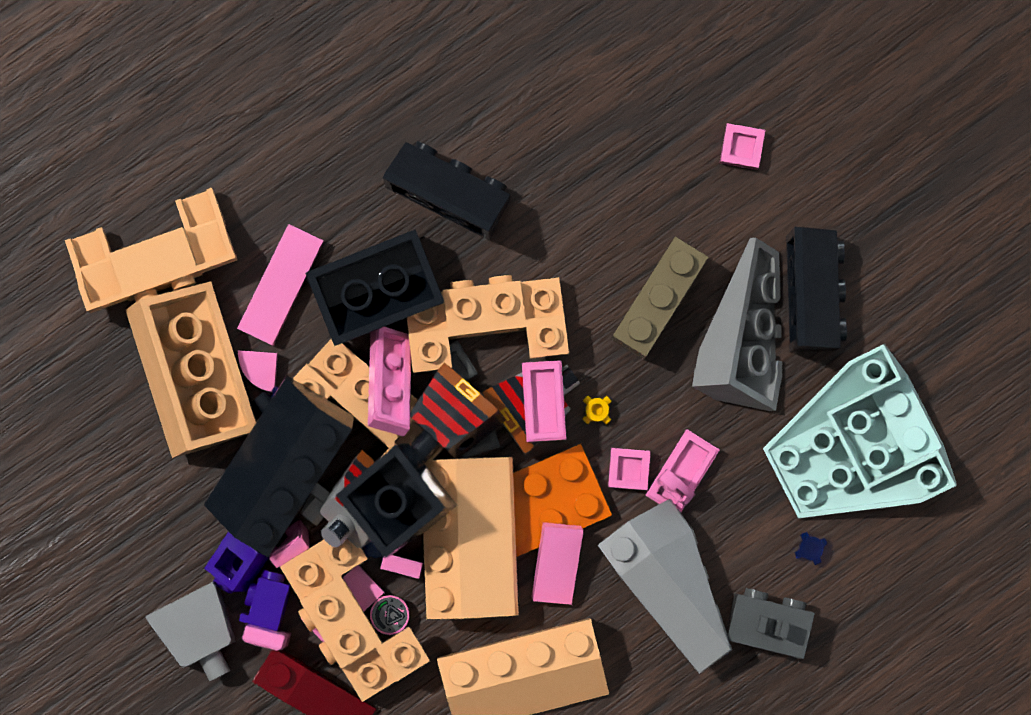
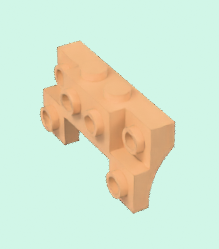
[65,188,237,313]
[407,275,569,373]
[293,339,444,460]
[280,539,430,702]

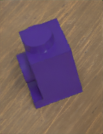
[204,531,270,594]
[239,569,292,631]

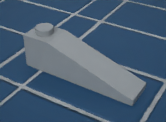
[692,237,782,411]
[598,499,732,674]

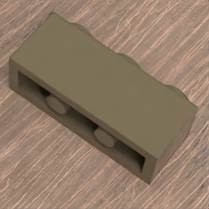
[611,236,708,360]

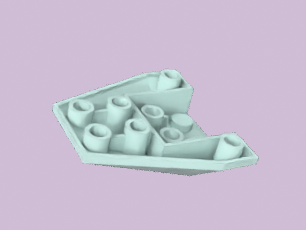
[763,344,957,518]

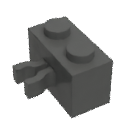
[726,588,815,659]

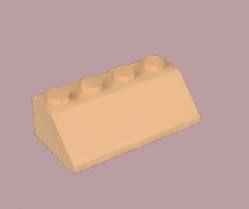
[126,282,256,458]
[423,457,519,619]
[437,618,609,715]

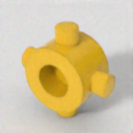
[583,396,612,424]

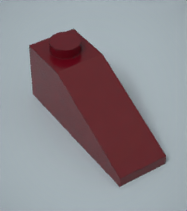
[252,649,376,715]

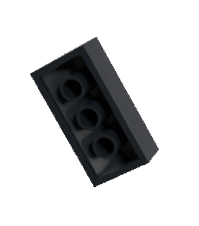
[204,375,354,557]

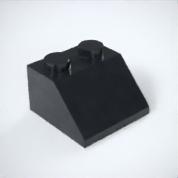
[336,443,457,558]

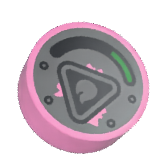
[370,595,410,635]

